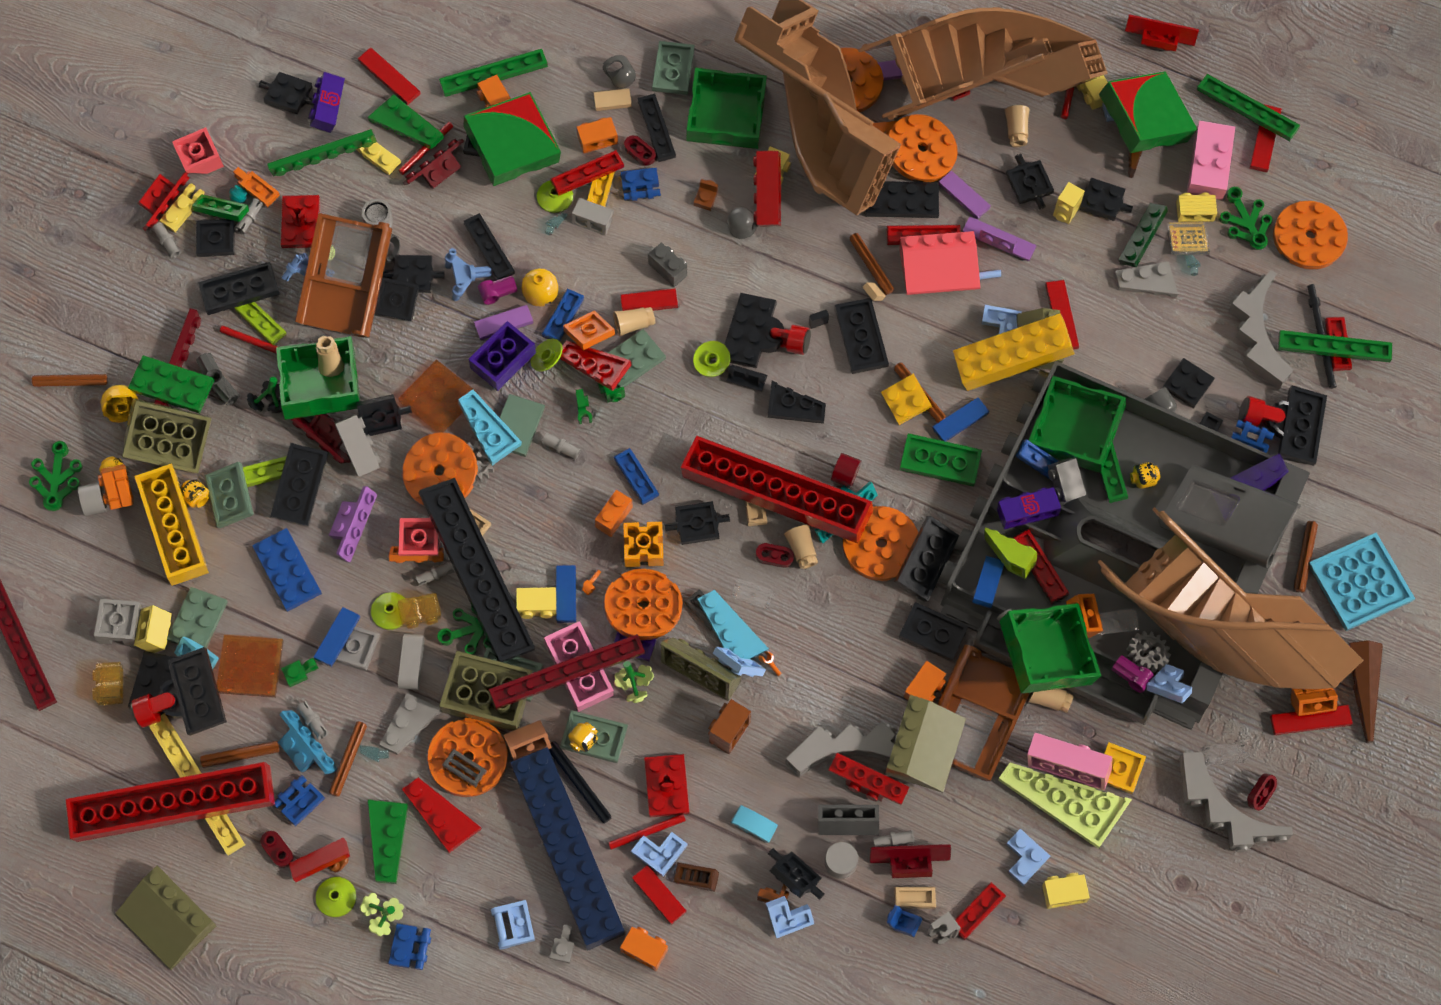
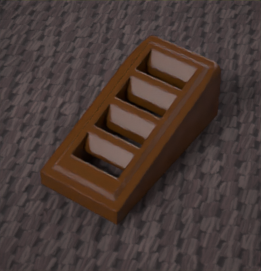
[1128,151,1142,178]
[673,863,719,892]

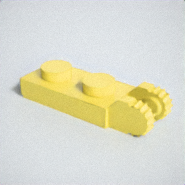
[356,142,401,175]
[159,183,204,232]

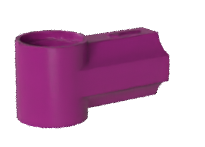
[478,275,518,305]
[1111,655,1154,693]

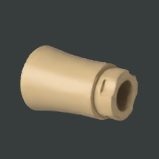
[1004,105,1030,147]
[613,307,655,337]
[316,336,344,377]
[784,525,818,569]
[1028,689,1073,713]

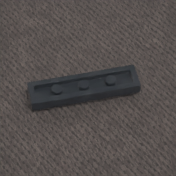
[638,93,676,162]
[464,213,515,280]

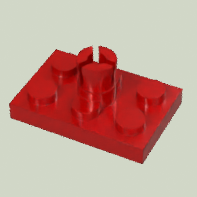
[281,195,320,248]
[644,754,689,818]

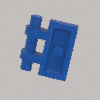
[621,167,661,201]
[1231,420,1274,453]
[274,775,325,827]
[388,924,431,970]

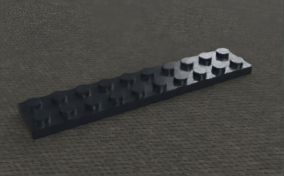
[419,478,535,662]

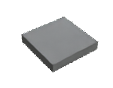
[335,626,380,671]

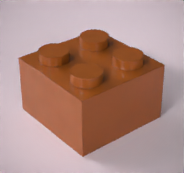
[708,699,751,754]

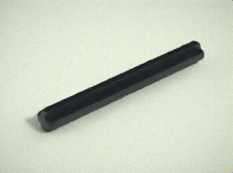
[549,741,611,824]

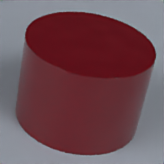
[831,453,862,489]

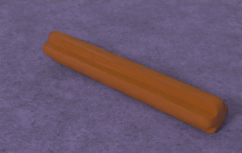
[850,233,894,295]
[894,362,946,423]
[32,374,108,387]
[1294,521,1318,593]
[329,721,367,797]
[200,741,280,767]

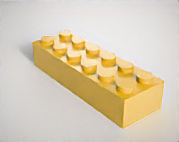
[953,313,1075,391]
[135,463,209,586]

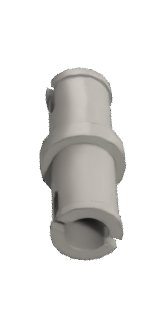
[234,198,263,234]
[152,222,181,258]
[542,432,581,460]
[415,561,455,586]
[296,701,329,740]
[873,830,915,847]

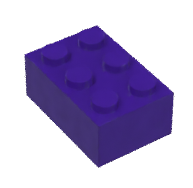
[468,321,536,391]

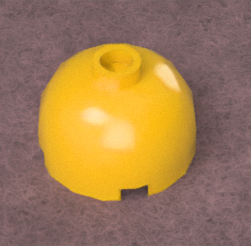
[521,268,559,307]
[100,385,139,423]

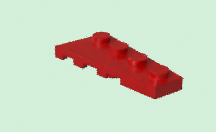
[560,340,631,391]
[402,777,482,853]

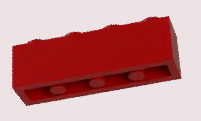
[753,151,781,227]

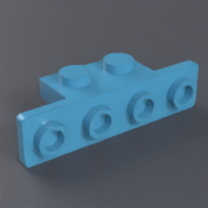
[278,710,338,774]

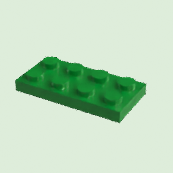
[128,355,214,414]
[900,433,982,487]

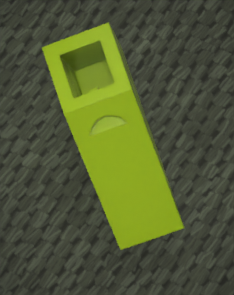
[984,527,1037,579]

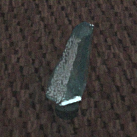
[545,212,568,235]
[1184,254,1201,276]
[359,745,389,762]

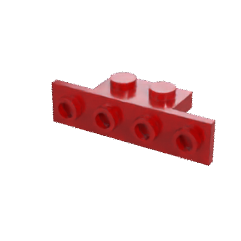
[1125,14,1199,52]
[138,171,190,231]
[828,753,910,805]

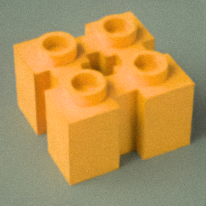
[623,522,664,567]

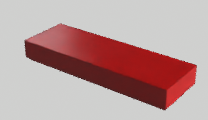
[620,288,678,311]
[1325,317,1352,371]
[289,838,350,882]
[632,865,687,925]
[955,882,1006,940]

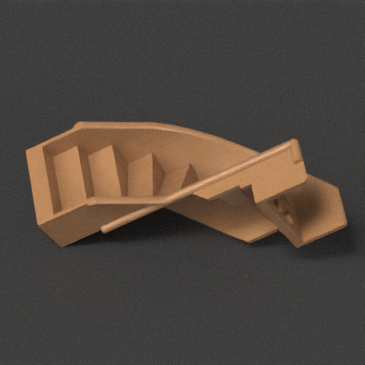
[734,0,901,215]
[858,7,1108,120]
[1098,507,1364,689]

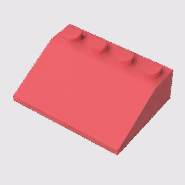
[899,231,980,295]

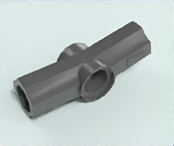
[196,353,240,406]

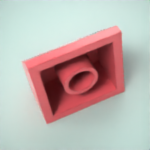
[172,127,224,174]
[399,518,440,556]

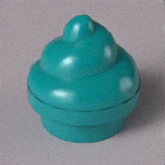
[229,185,247,203]

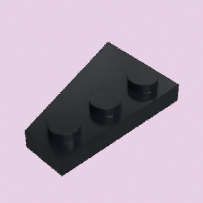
[767,381,826,424]

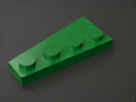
[368,94,444,149]
[368,800,408,884]

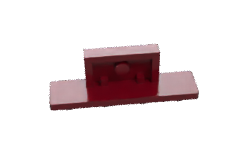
[403,138,464,189]
[291,414,351,464]
[870,844,951,878]

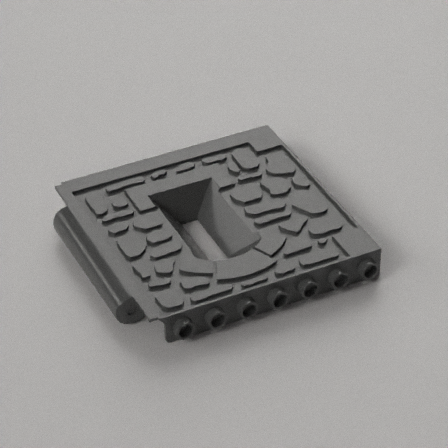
[939,361,1310,730]

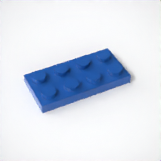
[252,528,322,612]

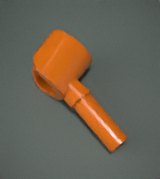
[582,570,601,595]
[758,651,782,676]

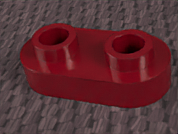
[624,135,656,166]
[756,543,794,568]
[1247,773,1277,811]
[260,831,294,868]

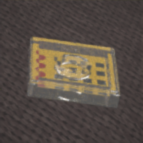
[1168,222,1210,255]

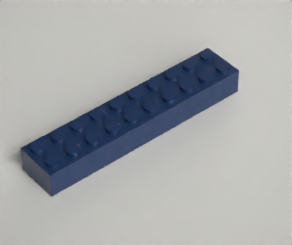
[510,747,625,951]

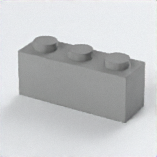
[334,415,381,477]

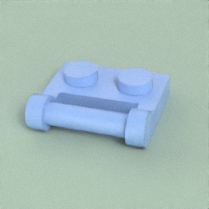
[491,900,535,950]

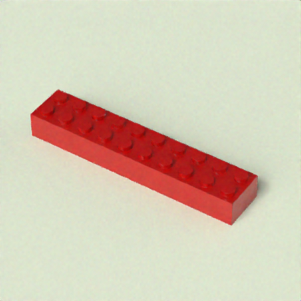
[680,435,873,544]
[66,762,275,842]

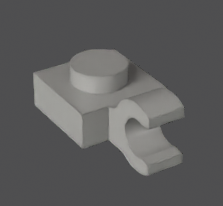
[550,924,575,963]

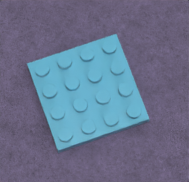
[1309,532,1415,631]

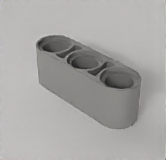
[398,633,425,690]

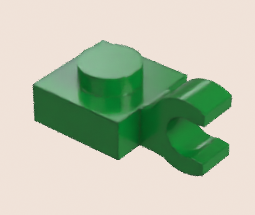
[576,389,592,424]
[281,658,318,687]

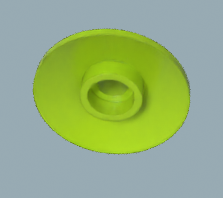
[537,180,573,213]
[531,339,563,372]
[693,341,730,377]
[371,592,410,630]
[316,877,357,917]

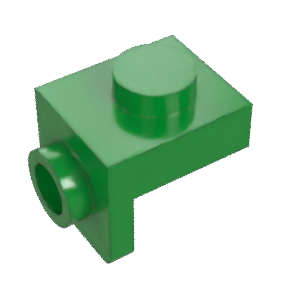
[597,383,625,403]

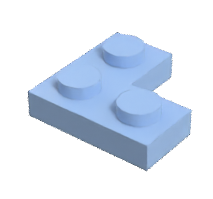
[981,305,1022,334]
[713,647,766,677]
[1147,664,1192,703]
[1006,829,1050,886]
[631,832,688,877]
[766,896,814,938]

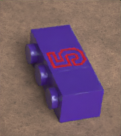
[308,72,345,133]
[997,487,1061,530]

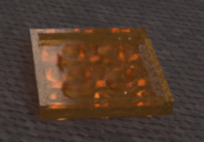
[398,359,479,433]
[217,635,284,698]

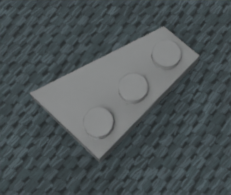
[1114,262,1178,297]
[379,693,441,755]

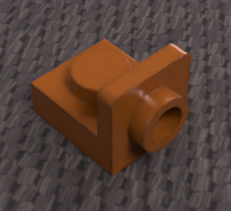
[694,179,718,211]
[757,884,789,903]

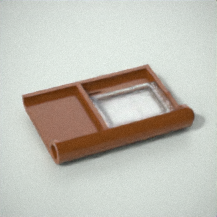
[295,213,392,338]
[937,645,1029,781]

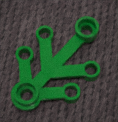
[1219,186,1272,250]
[29,441,83,511]
[437,606,491,655]

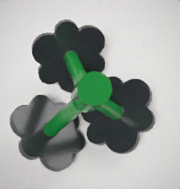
[247,377,282,413]

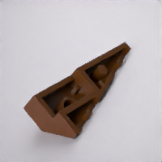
[1348,640,1383,743]

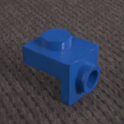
[887,905,923,937]

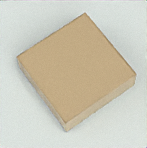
[863,282,886,301]

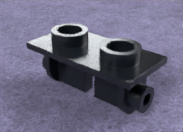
[726,365,768,392]

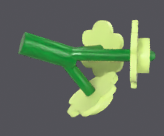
[614,661,654,703]
[360,893,404,936]

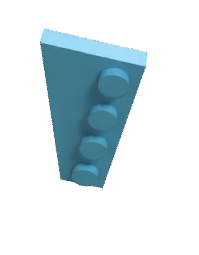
[458,390,522,465]
[697,590,769,659]

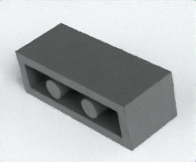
[818,805,879,835]

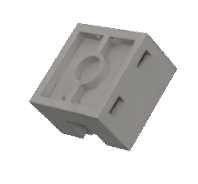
[94,599,143,646]

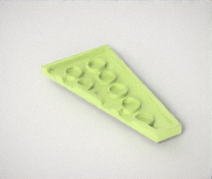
[998,763,1132,849]

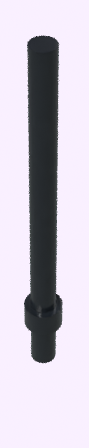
[1307,284,1337,389]

